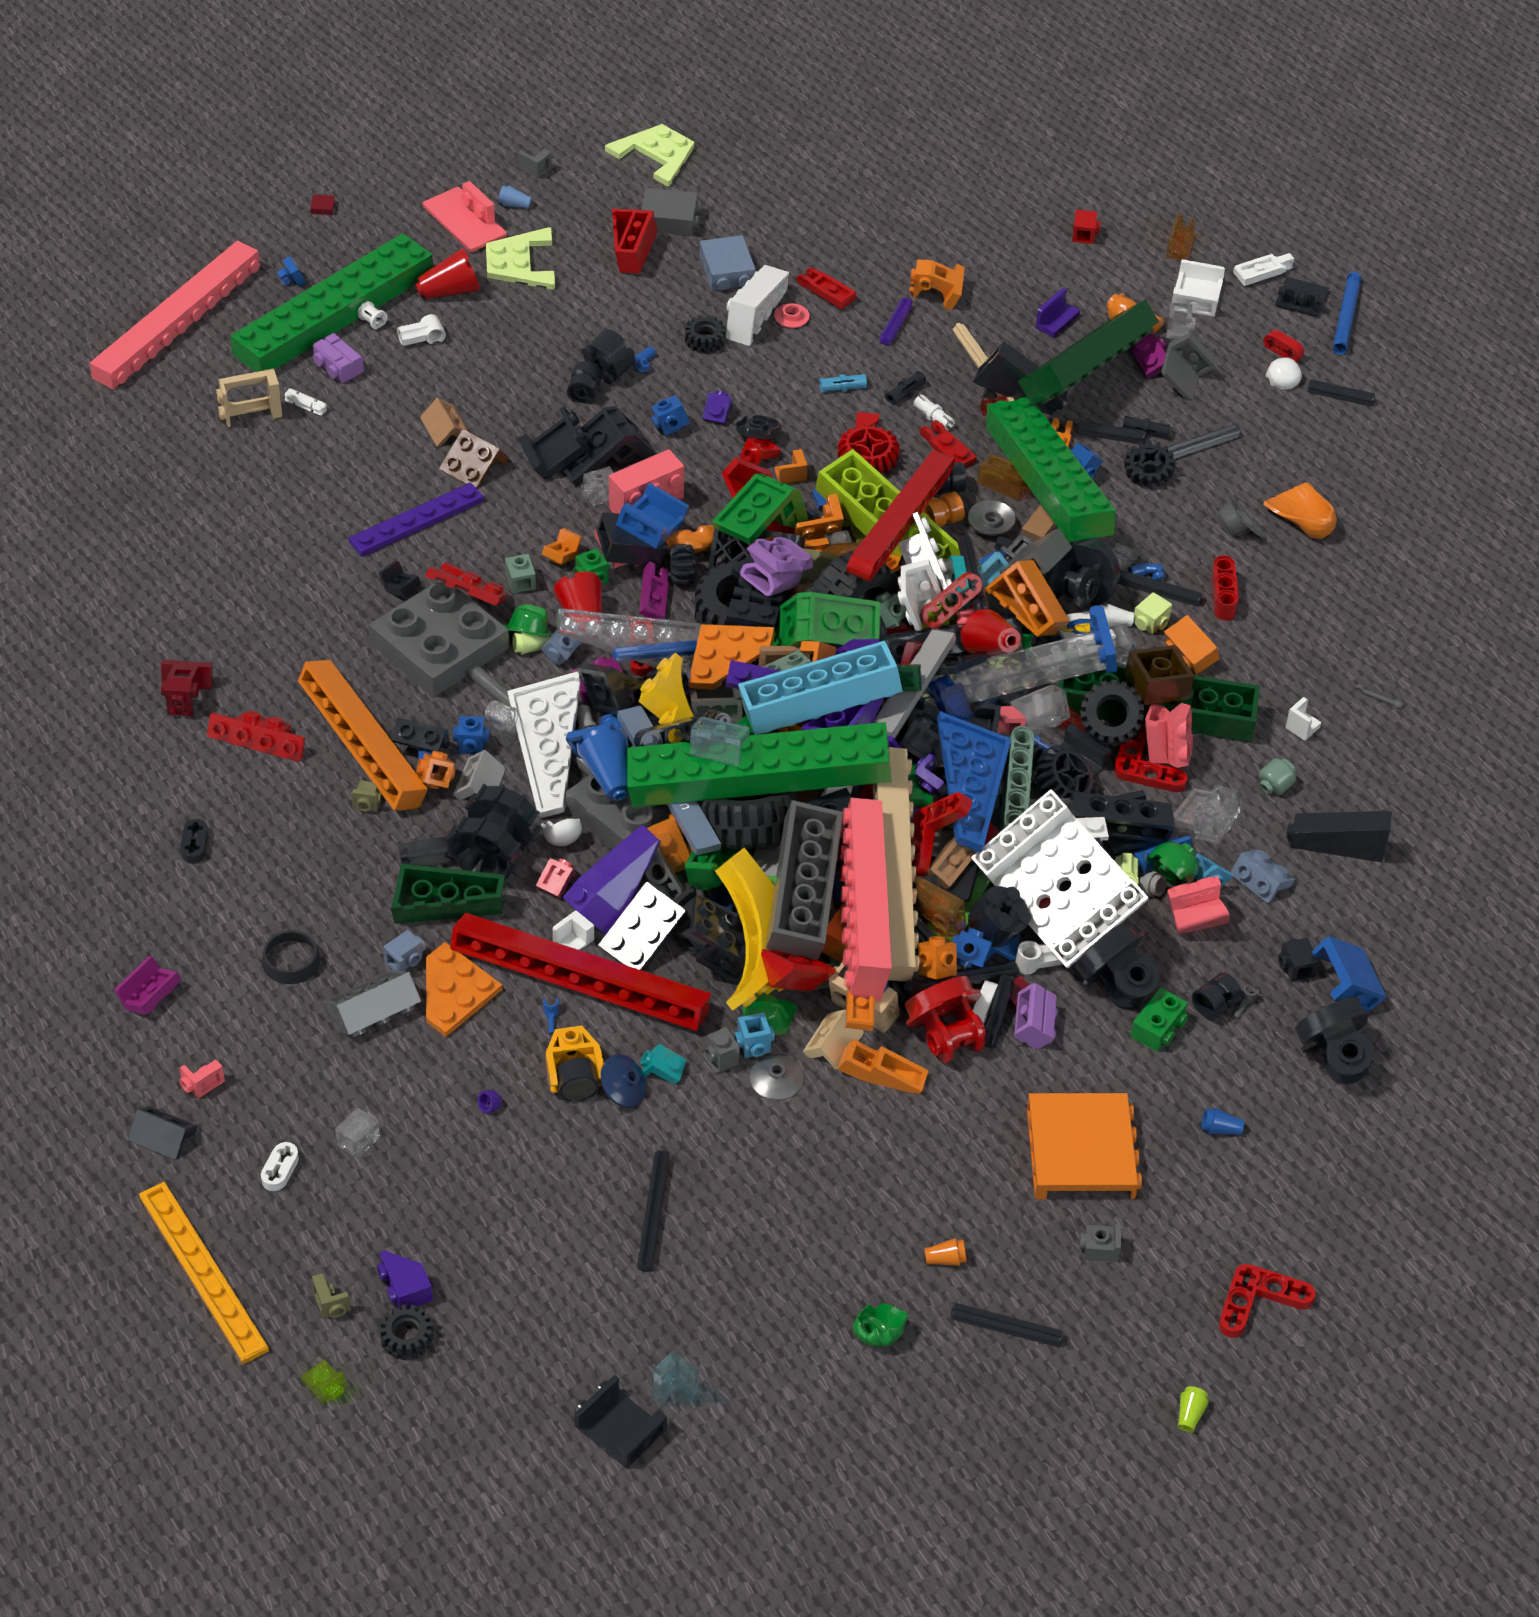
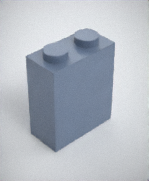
[699,235,755,291]

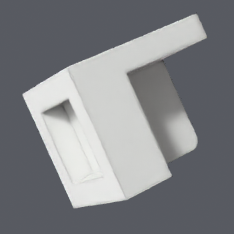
[1285,697,1321,741]
[553,910,594,950]

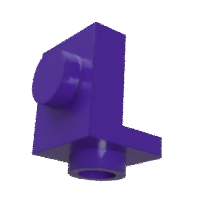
[702,391,733,425]
[914,753,948,798]

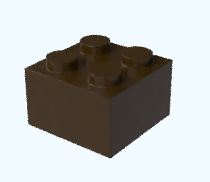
[1124,645,1195,705]

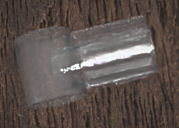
[485,700,519,747]

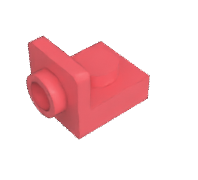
[536,858,578,898]
[179,1060,225,1098]

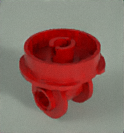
[904,976,986,1063]

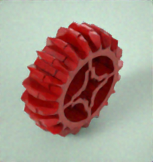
[837,424,900,475]

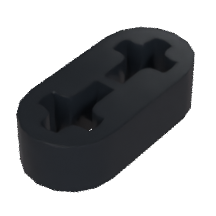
[181,819,208,864]

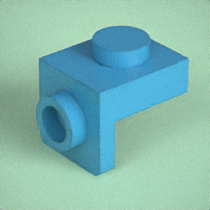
[1195,853,1233,887]

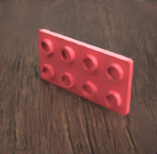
[423,181,506,252]

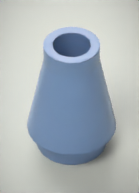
[498,185,532,209]

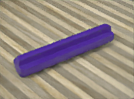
[879,297,912,346]

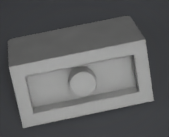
[453,750,506,800]

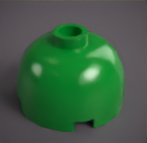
[1146,842,1199,886]

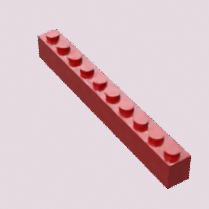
[450,913,712,1031]

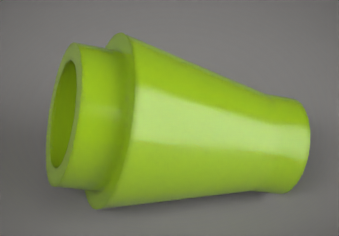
[1177,1386,1209,1433]

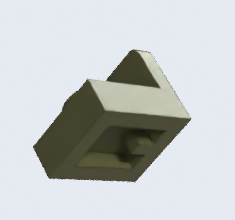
[352,780,383,812]
[312,1273,351,1319]

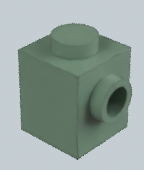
[505,554,536,594]

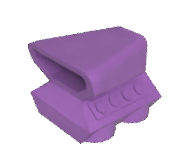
[740,537,813,596]

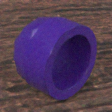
[478,1090,502,1113]

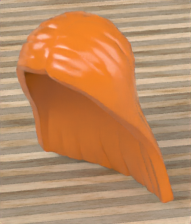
[1263,482,1337,539]

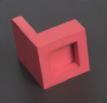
[997,706,1026,734]

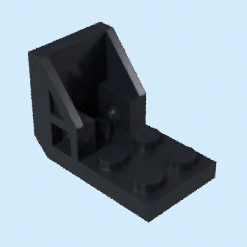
[562,406,657,486]
[576,663,689,716]

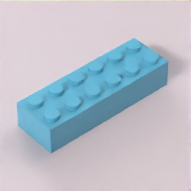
[738,641,903,735]

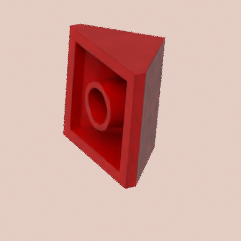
[761,949,836,991]

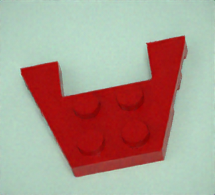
[425,562,509,606]

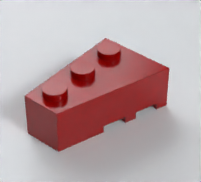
[612,209,658,274]

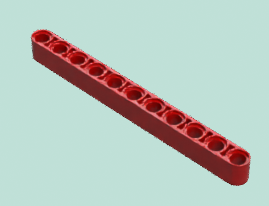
[846,450,955,582]

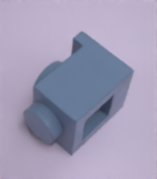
[541,622,585,665]
[383,930,426,971]

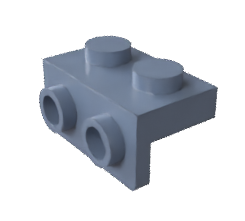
[1231,849,1295,903]

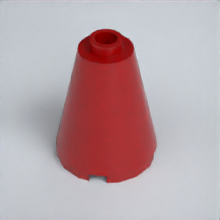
[415,248,480,299]
[553,572,602,642]
[961,609,1021,658]

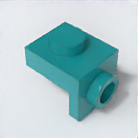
[640,1044,686,1084]

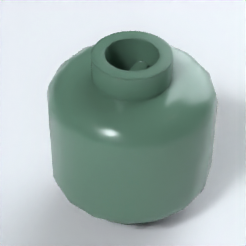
[1258,758,1296,795]

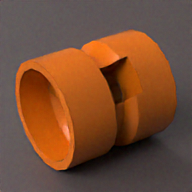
[923,491,965,528]

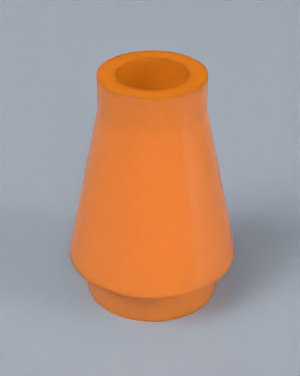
[925,1238,967,1266]

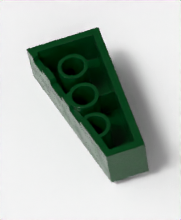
[391,864,507,923]

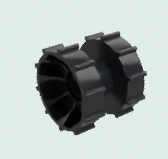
[445,784,542,881]

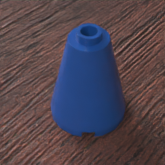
[577,726,629,801]

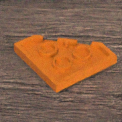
[688,624,775,690]
[426,942,502,1037]

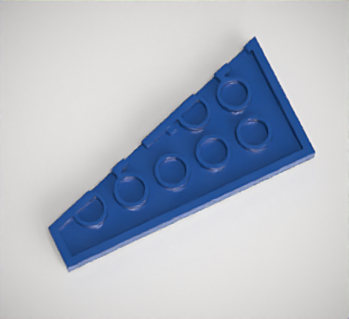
[937,711,1011,852]

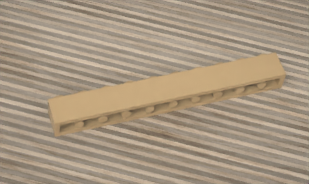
[873,747,919,981]

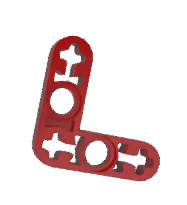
[1114,723,1187,792]
[911,792,972,876]
[1219,1264,1316,1338]

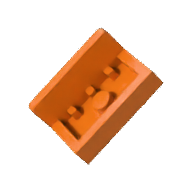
[647,813,693,875]

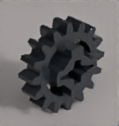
[1124,441,1175,487]

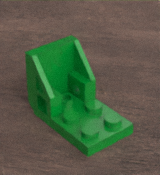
[712,474,809,545]
[779,592,881,647]

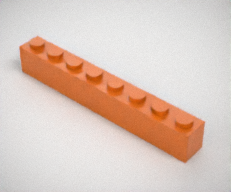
[298,660,428,811]

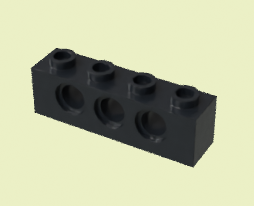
[1067,792,1175,843]

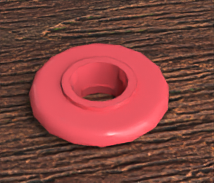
[774,303,810,329]

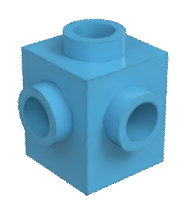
[734,1012,775,1058]

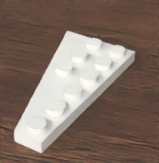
[507,672,581,819]

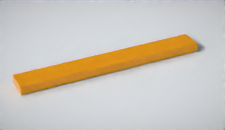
[139,1182,269,1364]

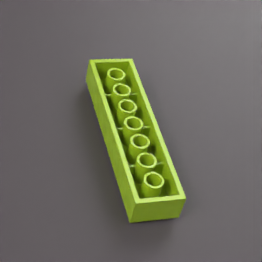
[815,449,982,606]

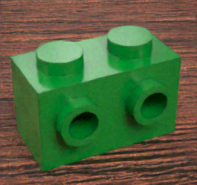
[1130,987,1188,1052]

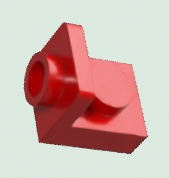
[740,438,781,466]

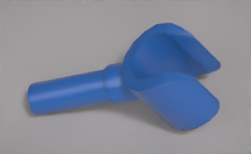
[543,998,559,1034]

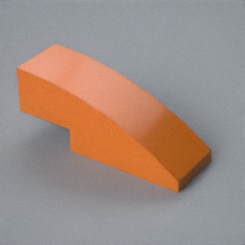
[837,1039,929,1094]

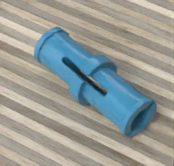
[819,374,867,393]

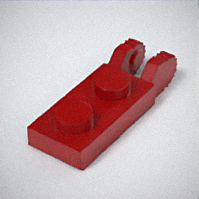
[796,267,857,310]
[920,420,977,468]

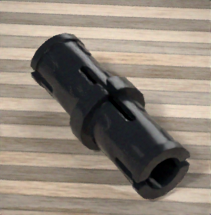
[885,371,926,405]
[1122,415,1170,439]

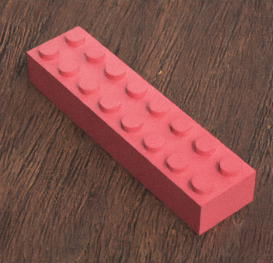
[838,798,892,1001]

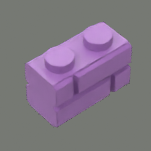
[313,333,364,383]
[1014,983,1058,1049]

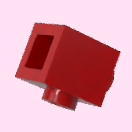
[1072,210,1101,244]

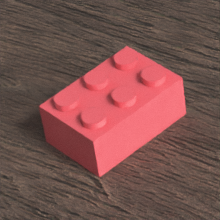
[609,449,684,514]

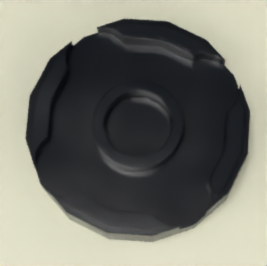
[735,415,782,439]

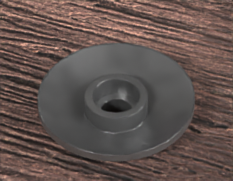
[968,500,1015,536]
[750,1055,804,1100]

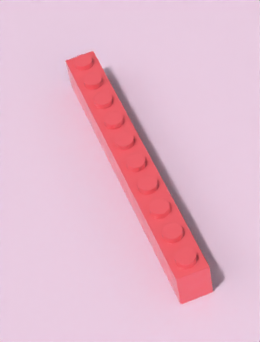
[90,240,260,389]

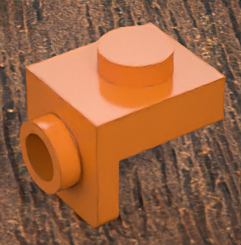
[542,528,582,565]

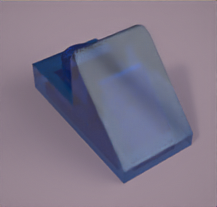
[926,675,973,720]

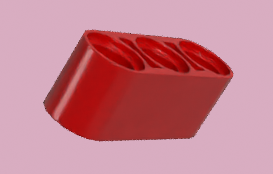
[1211,555,1238,621]

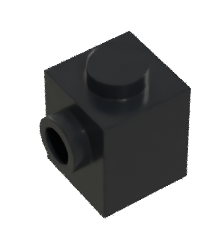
[1278,937,1319,982]

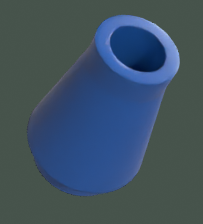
[1201,1107,1244,1135]

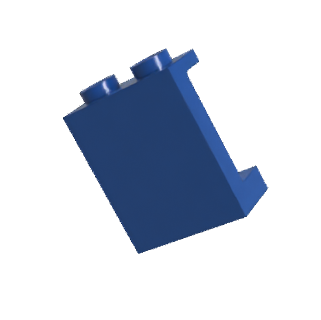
[616,483,689,549]
[1312,936,1387,1012]

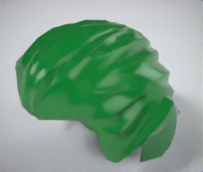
[852,1303,909,1347]

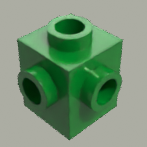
[573,548,610,584]

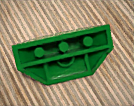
[685,847,743,890]

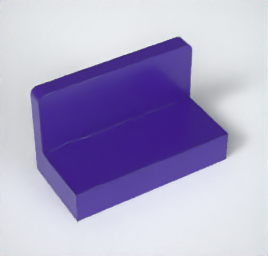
[1036,288,1080,338]

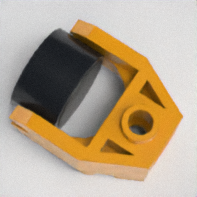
[546,1026,603,1101]

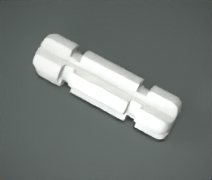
[284,389,327,416]

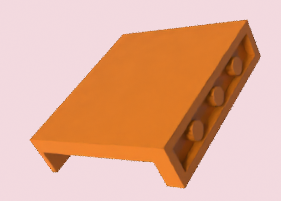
[1027,1093,1142,1199]

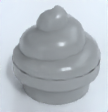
[1138,871,1166,898]

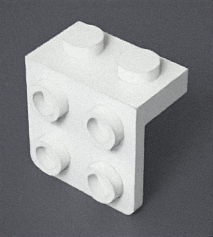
[898,559,942,631]

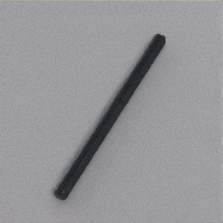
[995,536,1203,606]

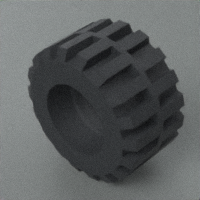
[1080,680,1144,747]

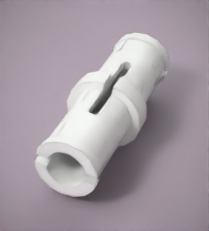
[914,395,955,431]

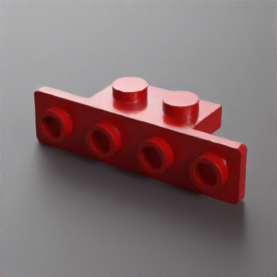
[207,711,305,762]

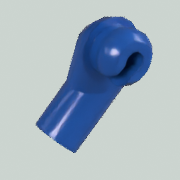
[634,346,656,373]
[1128,563,1165,580]

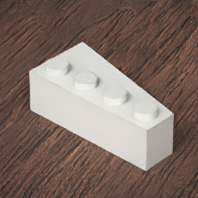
[726,265,789,346]

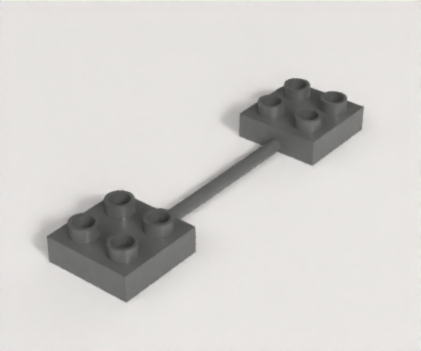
[369,580,699,849]

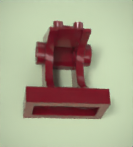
[161,659,213,717]

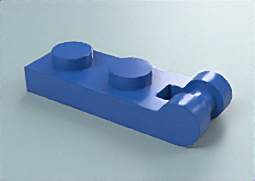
[1089,606,1117,673]

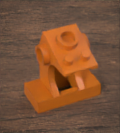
[909,260,965,309]

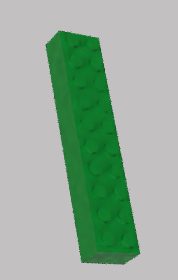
[230,233,433,372]
[986,398,1116,542]
[627,722,892,807]

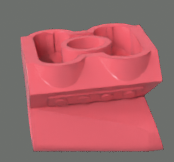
[1145,703,1193,768]
[1167,876,1230,934]

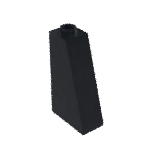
[973,341,1069,415]
[1286,811,1392,863]

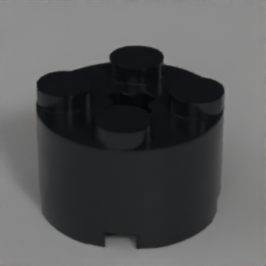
[582,329,635,385]
[968,886,1032,948]

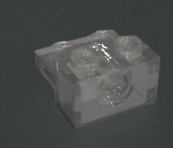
[1173,785,1242,844]

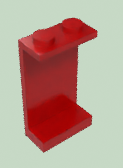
[722,457,795,537]

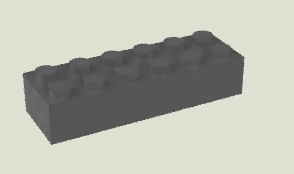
[766,800,843,960]

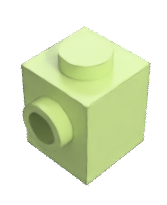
[1133,592,1172,635]

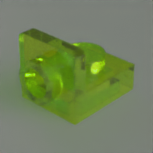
[301,1360,346,1404]

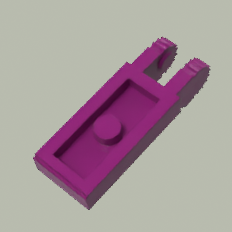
[639,562,669,623]

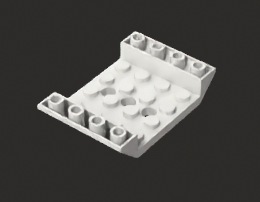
[971,790,1149,969]

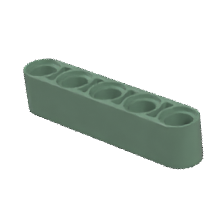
[999,726,1034,833]

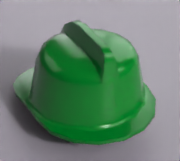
[502,604,553,637]
[742,993,797,1035]

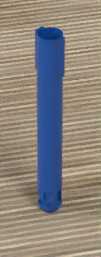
[1332,271,1361,355]

